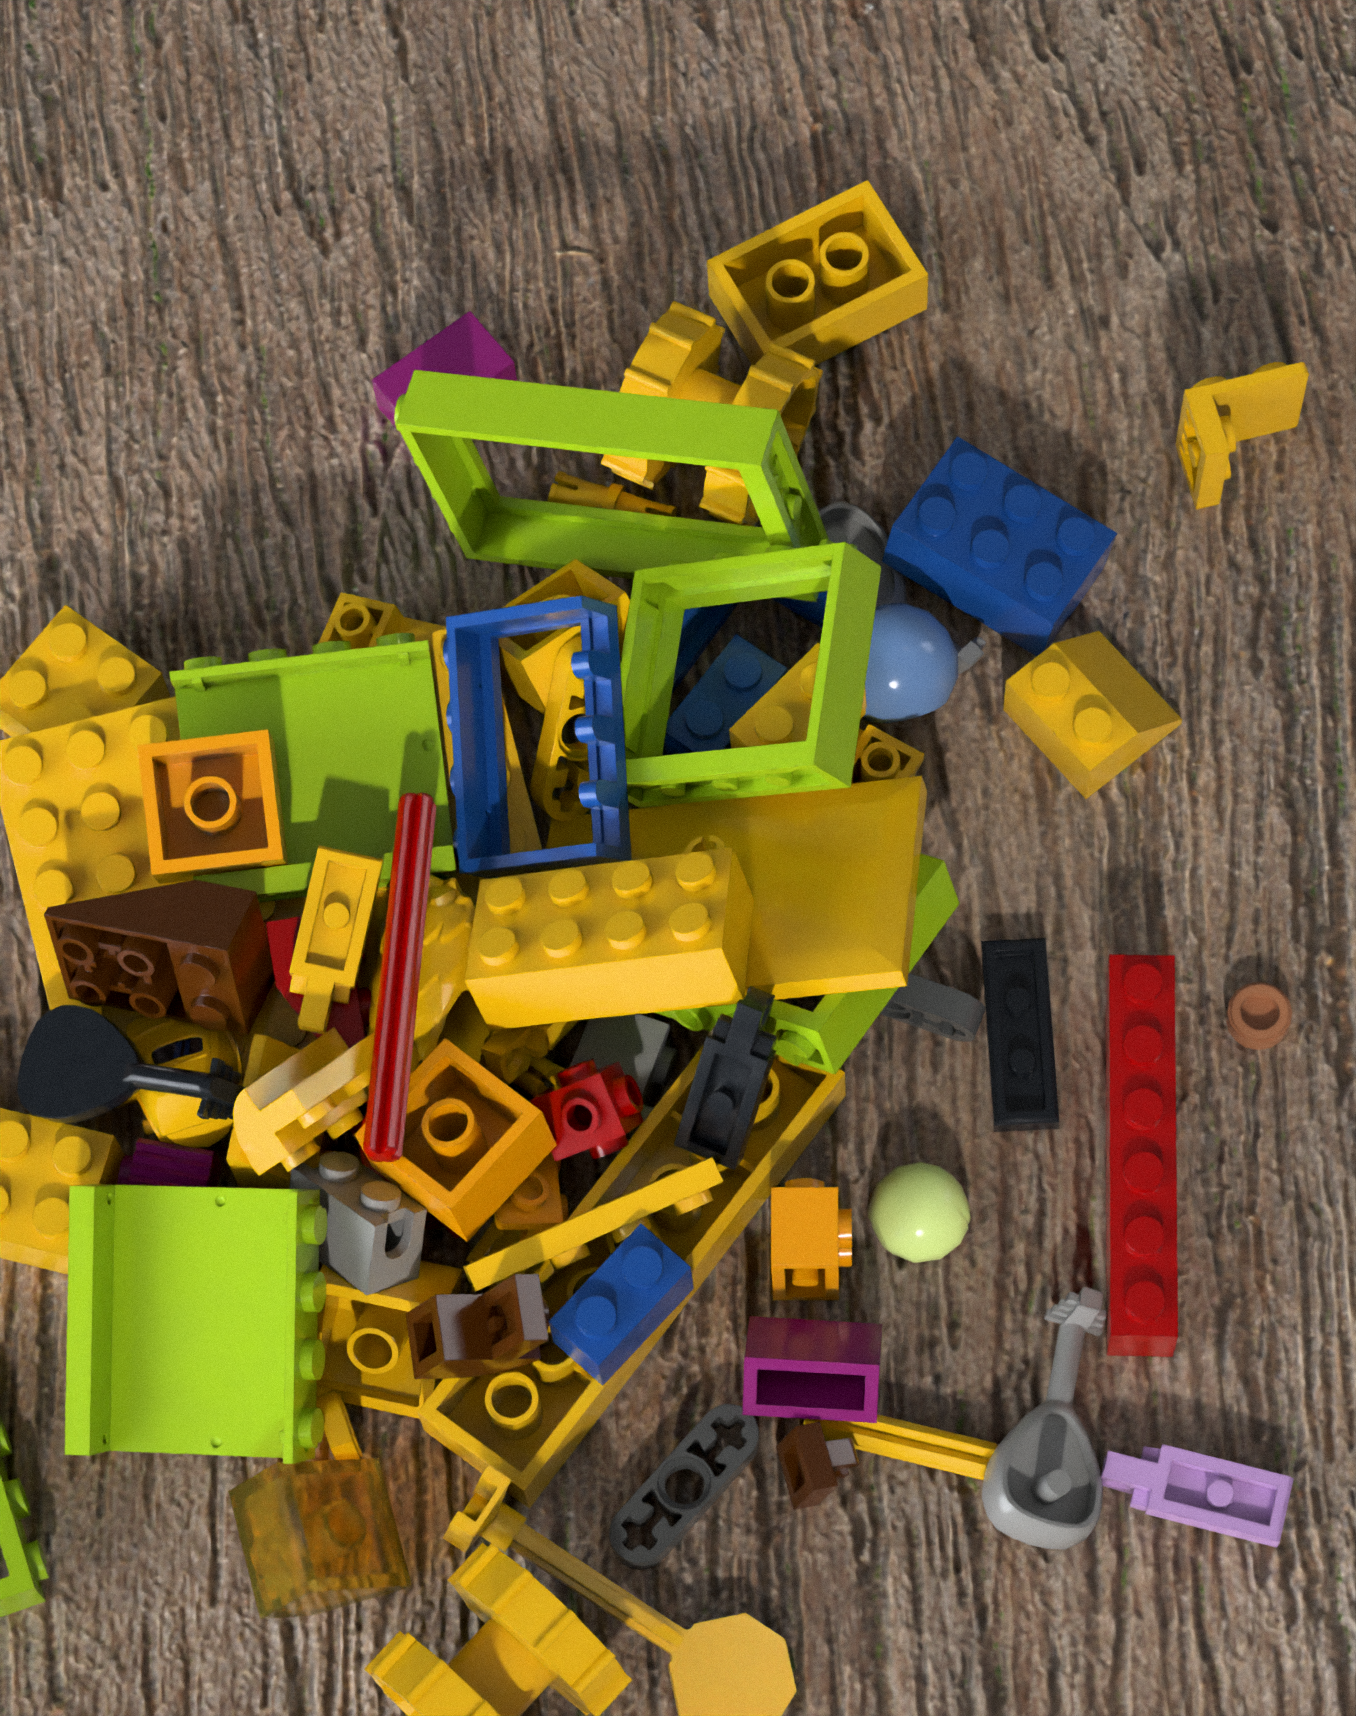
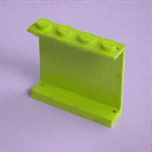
[169,633,458,903]
[65,1184,328,1464]

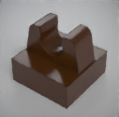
[776,1422,860,1510]

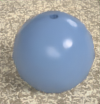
[862,603,958,723]

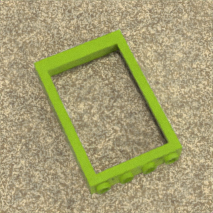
[394,370,829,602]

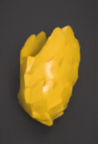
[368,875,494,1074]

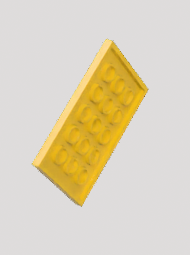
[542,775,927,1021]

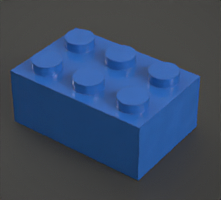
[882,436,1117,656]

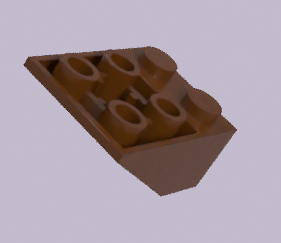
[44,880,275,1035]

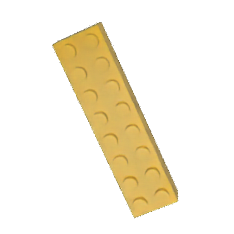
[417,1045,846,1509]

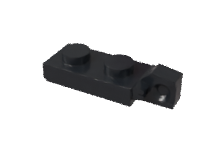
[674,986,777,1170]

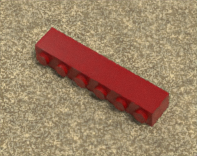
[1105,954,1178,1357]

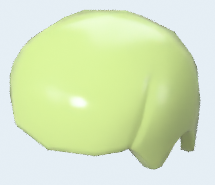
[868,1162,971,1263]

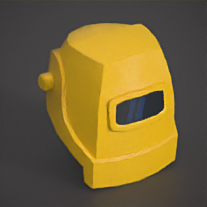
[126,1016,244,1148]

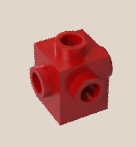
[530,1058,644,1162]

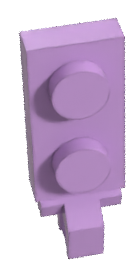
[1101,1444,1294,1548]

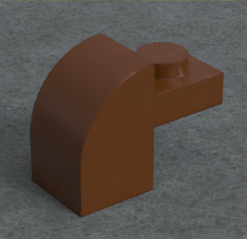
[405,1274,550,1379]

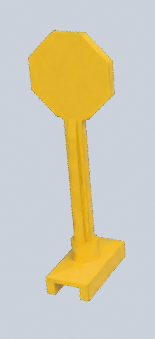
[443,1464,797,1716]

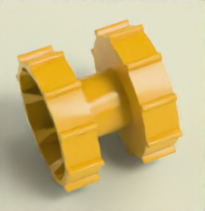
[601,301,823,526]
[364,1542,632,1716]

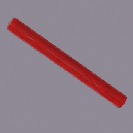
[363,792,437,1162]

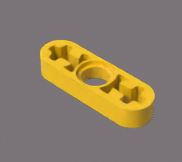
[530,636,589,822]

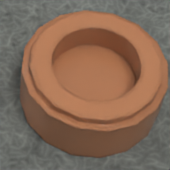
[1226,982,1292,1050]

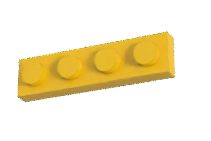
[463,1157,723,1291]

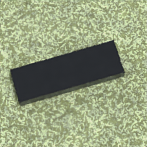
[981,938,1059,1132]

